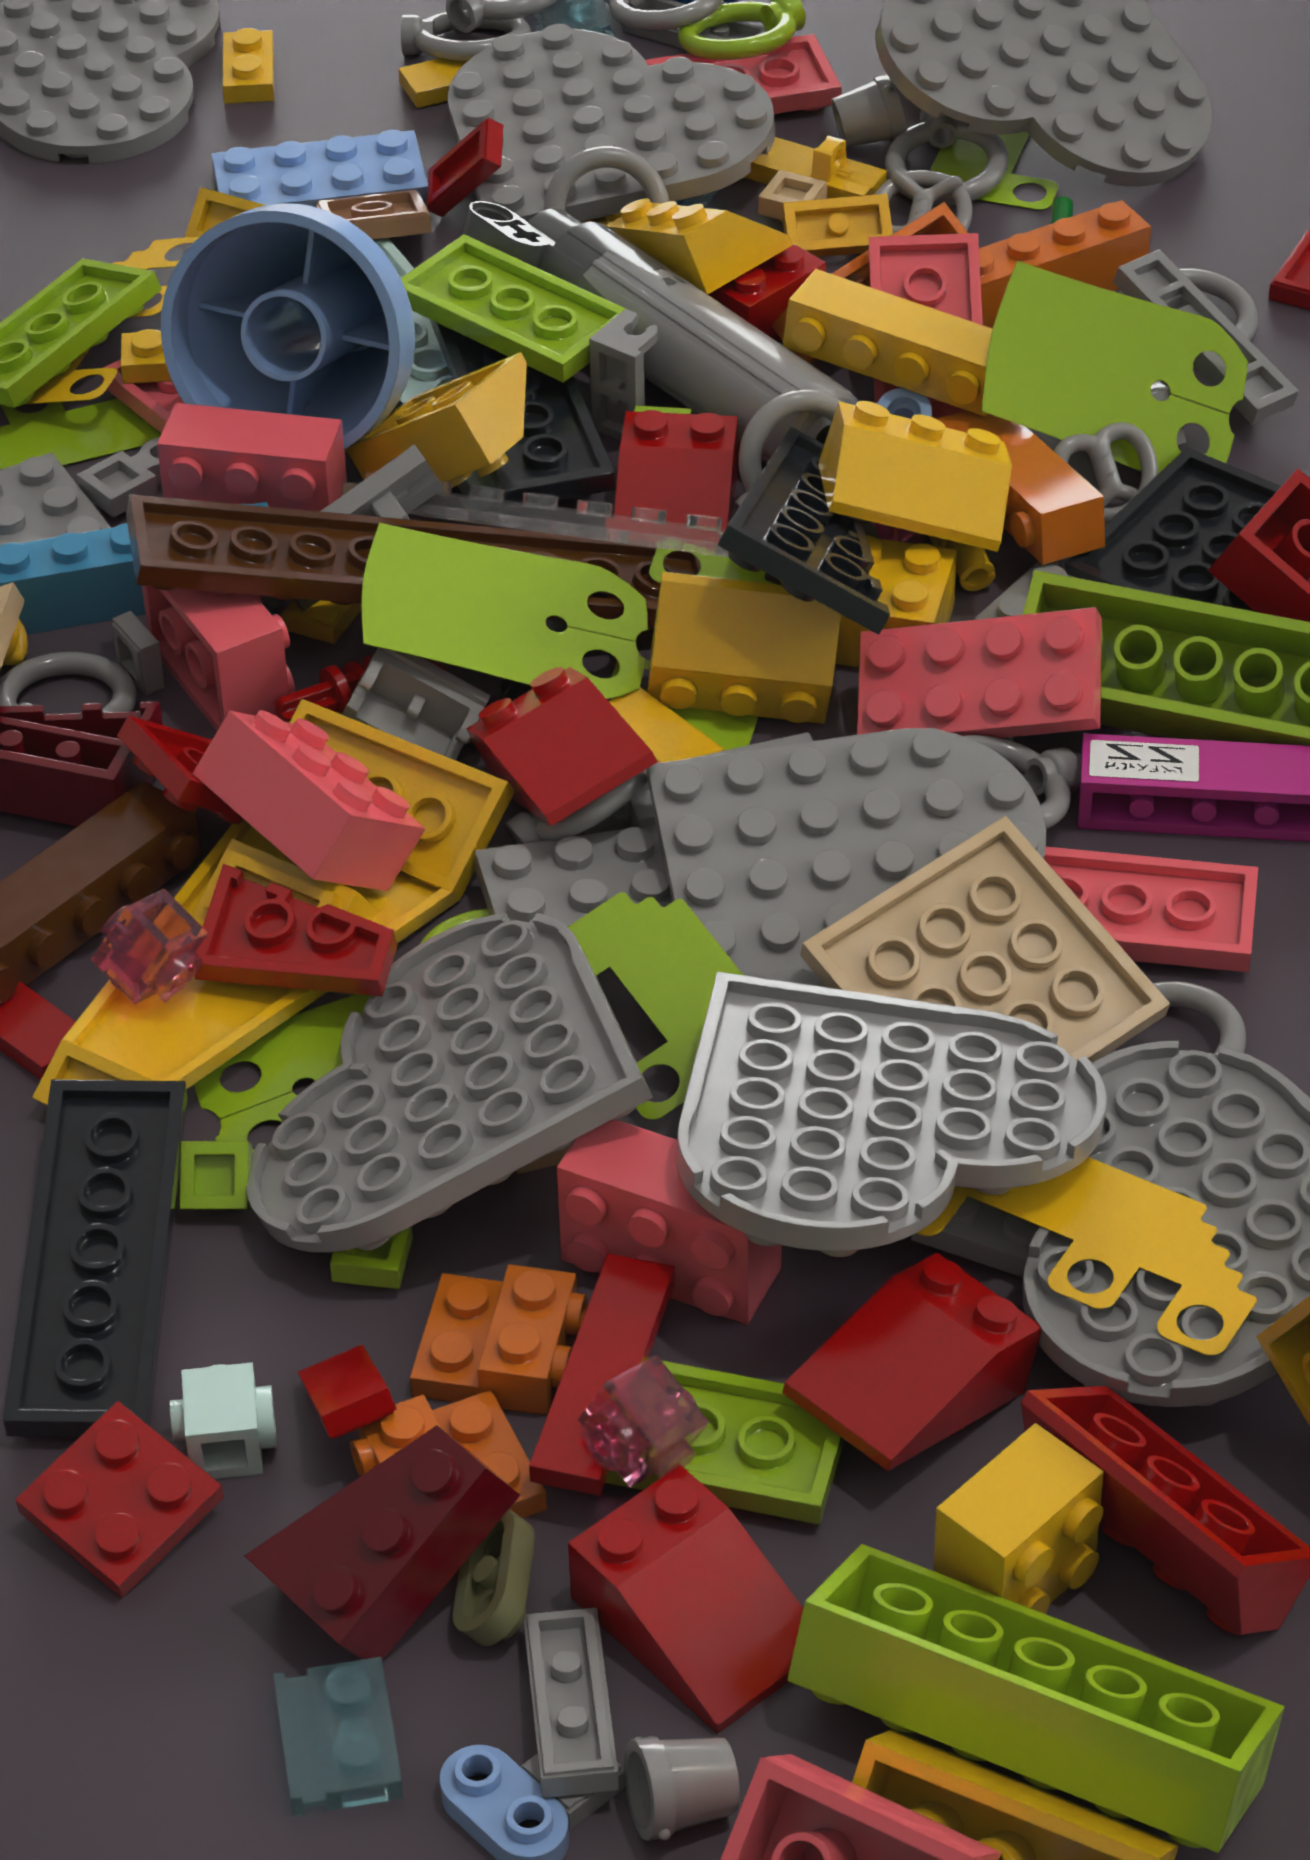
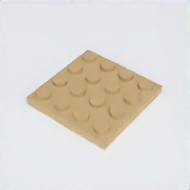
[800,815,1170,1063]

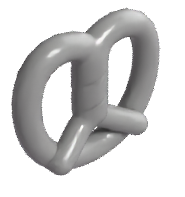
[874,170,973,234]
[1054,422,1159,525]

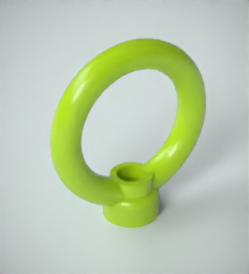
[677,0,806,60]

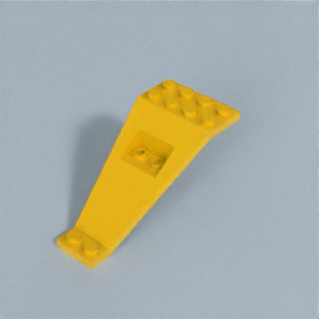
[32,699,516,1106]

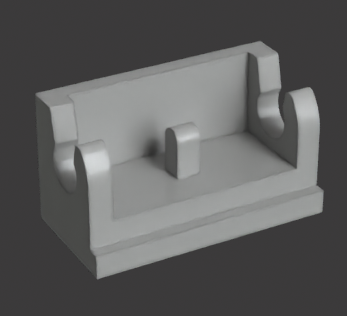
[589,309,658,441]
[342,647,491,760]

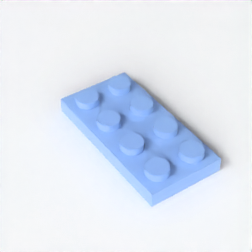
[211,130,428,207]

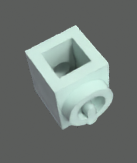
[170,1362,277,1479]

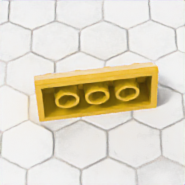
[852,1729,1179,1860]

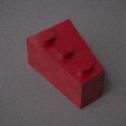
[0,701,163,826]
[244,1425,520,1668]

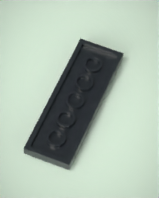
[429,319,615,509]
[3,1079,188,1437]

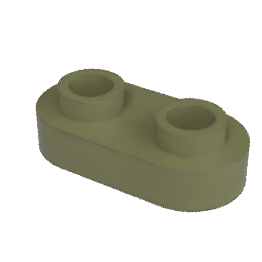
[453,1509,535,1646]

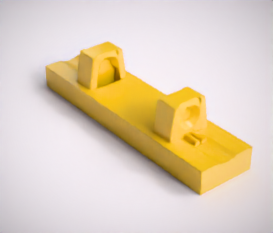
[744,136,887,199]

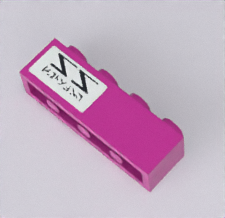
[1078,733,1310,842]

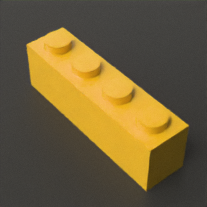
[782,269,993,417]

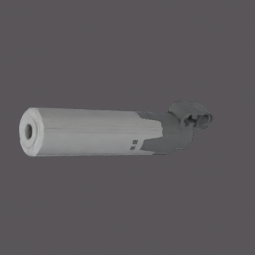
[461,201,858,464]

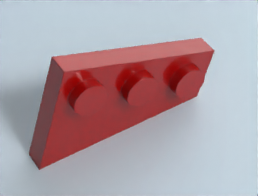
[191,864,397,997]

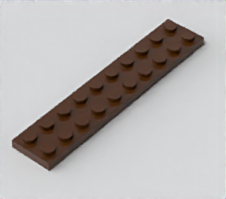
[126,494,701,628]

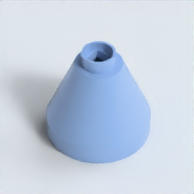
[161,203,415,449]

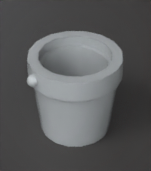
[831,74,907,148]
[624,1736,740,1841]

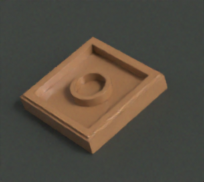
[316,189,432,240]

